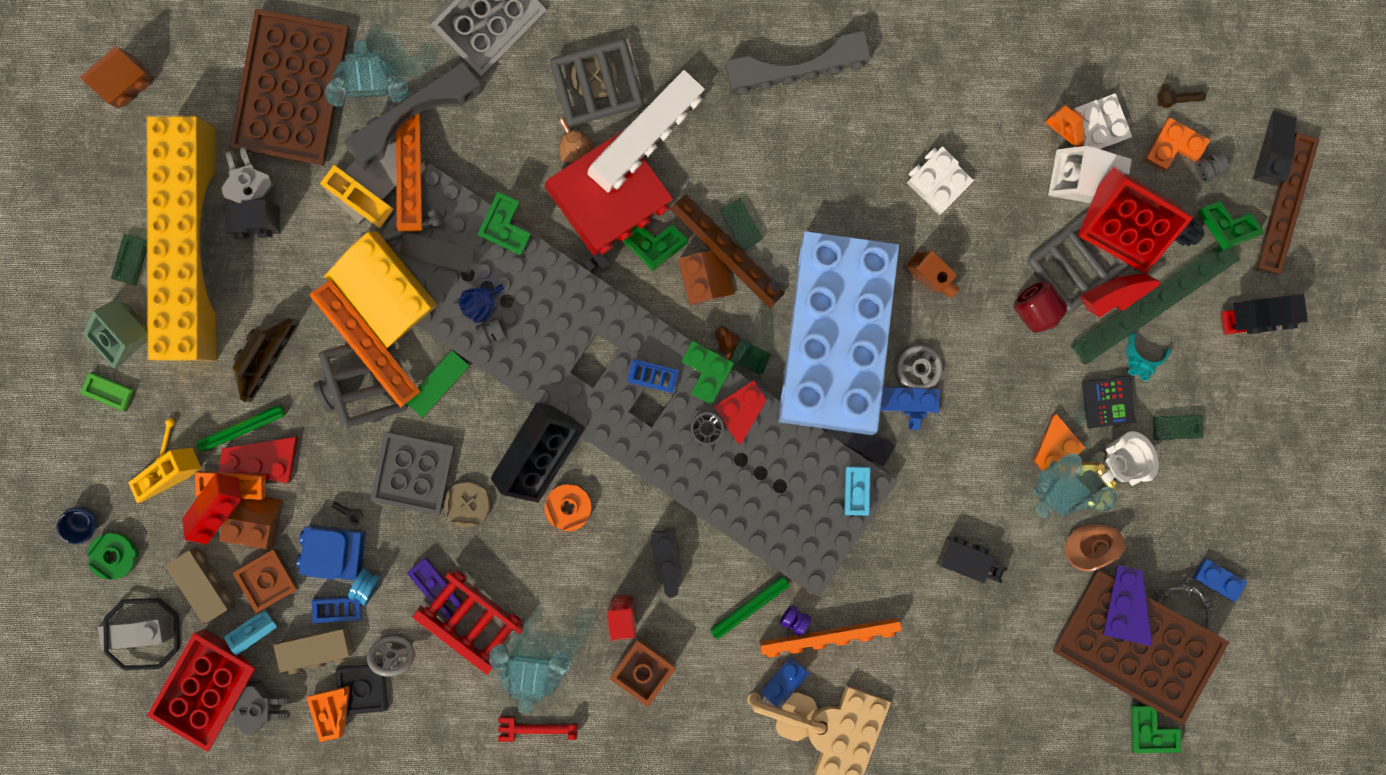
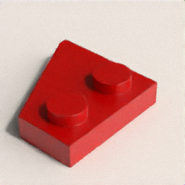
[714,380,767,444]

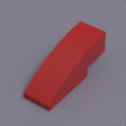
[1080,273,1160,318]

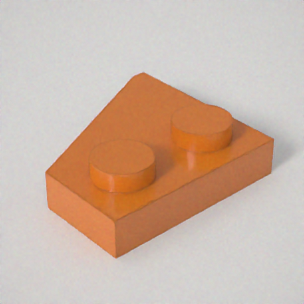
[1045,105,1085,147]
[1033,414,1085,479]
[306,686,350,742]

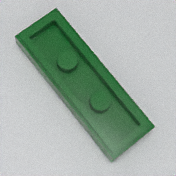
[406,350,470,418]

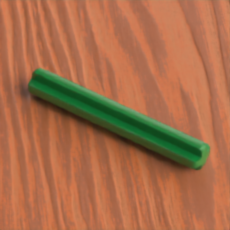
[196,405,285,452]
[710,576,790,640]

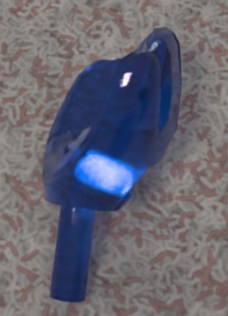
[459,284,504,323]

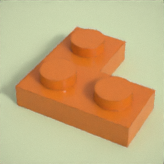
[1144,117,1210,171]

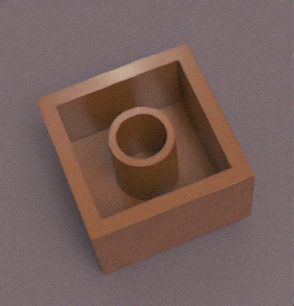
[610,635,676,707]

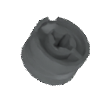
[314,380,346,412]

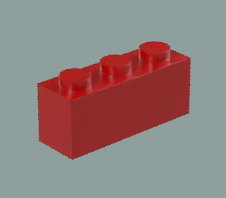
[182,473,242,544]
[607,594,637,641]

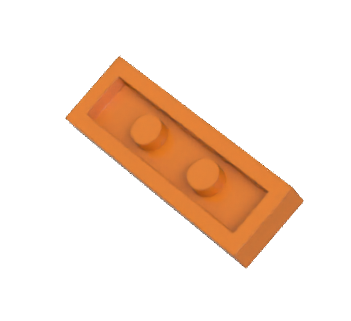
[195,471,266,500]

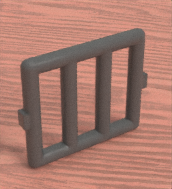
[550,39,644,126]
[1028,212,1129,313]
[318,342,408,428]

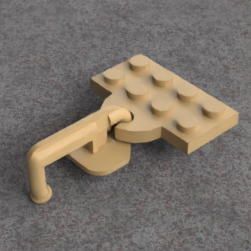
[747,685,891,775]

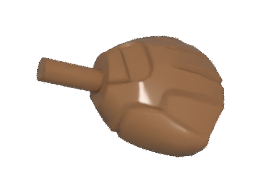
[559,117,594,164]

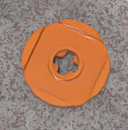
[544,484,592,531]

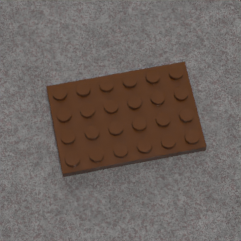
[229,9,350,166]
[1052,570,1229,725]

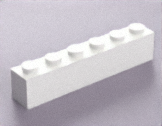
[587,70,705,193]

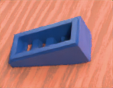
[627,359,679,393]
[312,597,361,623]

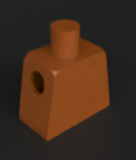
[904,249,959,298]

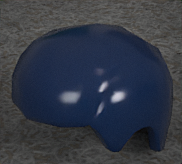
[56,506,98,545]

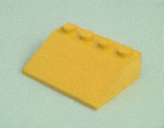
[324,231,438,349]

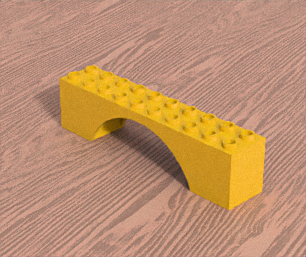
[147,117,217,361]

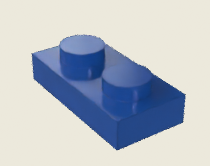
[1192,558,1247,602]
[761,656,810,708]

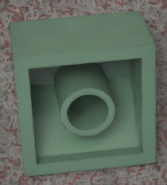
[83,299,148,369]

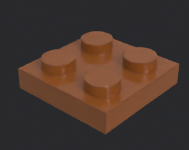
[233,548,299,613]

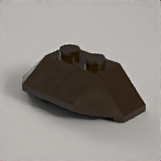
[232,318,299,402]

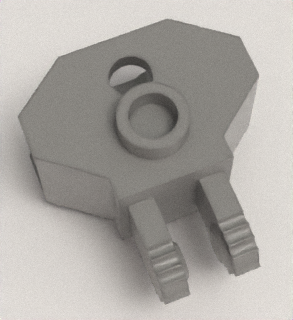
[221,147,273,203]

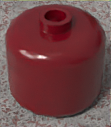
[1013,281,1068,333]

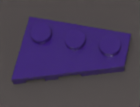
[1103,565,1152,646]

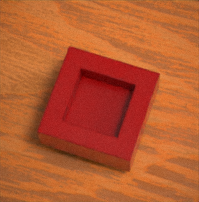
[1221,310,1247,335]

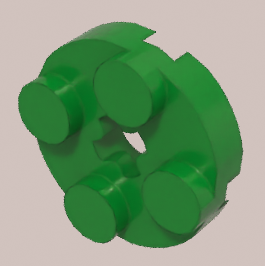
[87,532,139,580]

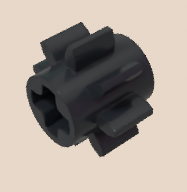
[1175,217,1204,246]

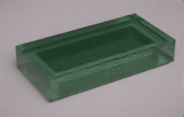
[720,198,763,250]
[111,234,148,286]
[731,339,771,376]
[1153,415,1203,440]

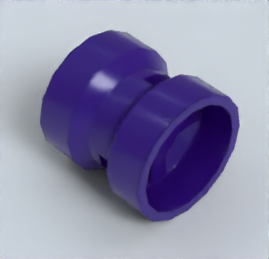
[779,604,812,637]

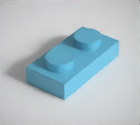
[844,467,870,516]
[224,609,277,656]

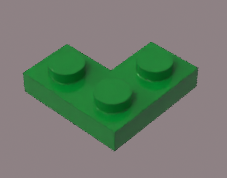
[477,192,532,256]
[1198,201,1264,250]
[623,224,688,271]
[681,341,734,405]
[1131,704,1181,753]

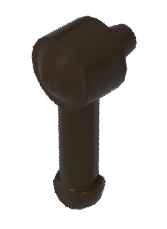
[1157,84,1206,108]

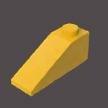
[128,447,201,503]

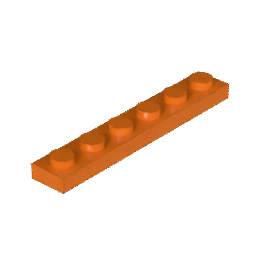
[395,96,422,231]
[310,280,421,408]
[759,618,902,657]

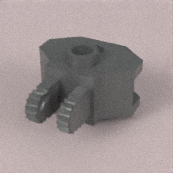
[234,682,290,734]

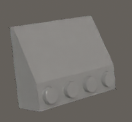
[426,0,546,76]

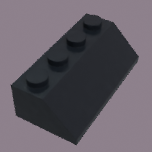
[491,402,585,503]

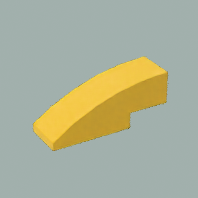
[320,164,394,228]

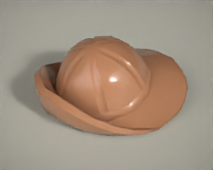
[1065,524,1126,571]

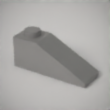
[98,615,172,650]

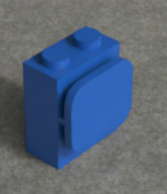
[297,525,366,580]

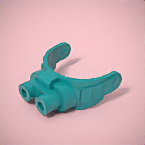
[1126,332,1171,381]

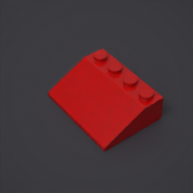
[1078,166,1193,274]
[147,629,256,752]

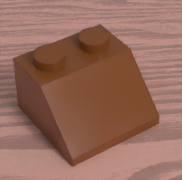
[80,46,154,109]
[678,251,735,306]
[219,497,283,549]

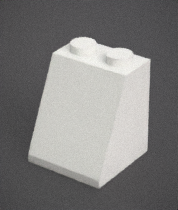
[1048,146,1132,204]

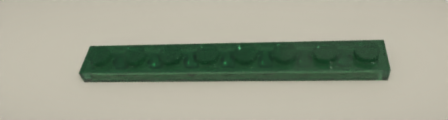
[1071,245,1241,365]

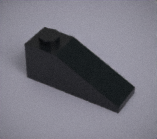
[1253,112,1296,186]
[824,429,895,466]

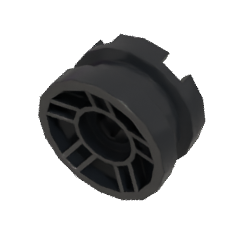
[690,412,724,446]

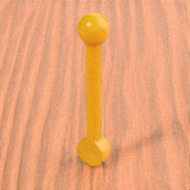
[155,418,175,462]

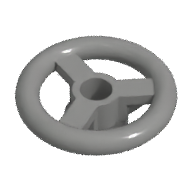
[896,345,943,389]
[367,636,415,676]

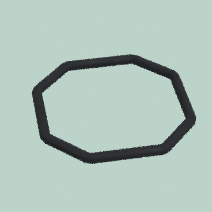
[103,598,179,670]

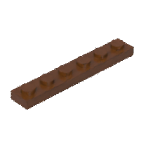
[1255,133,1320,275]
[670,194,785,308]

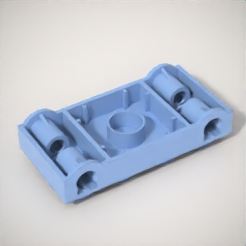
[778,231,899,435]

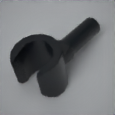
[332,502,363,525]

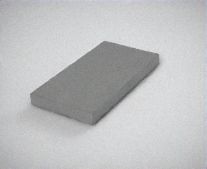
[325,133,426,224]

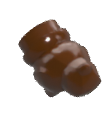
[715,326,750,363]

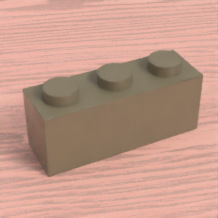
[165,548,235,625]
[273,625,355,674]

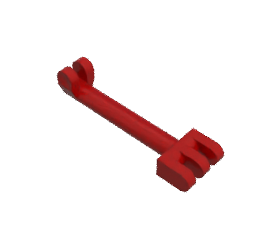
[498,716,578,742]

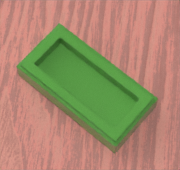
[80,372,135,411]

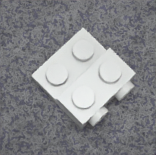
[1074,93,1132,150]
[906,146,974,215]

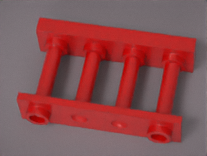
[412,569,524,675]

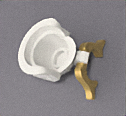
[1071,431,1159,508]

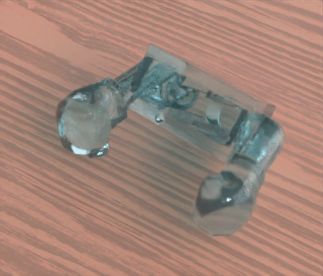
[325,41,408,106]
[1033,453,1117,520]
[489,644,570,713]

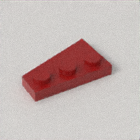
[218,437,298,483]

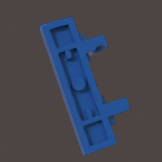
[880,387,940,430]

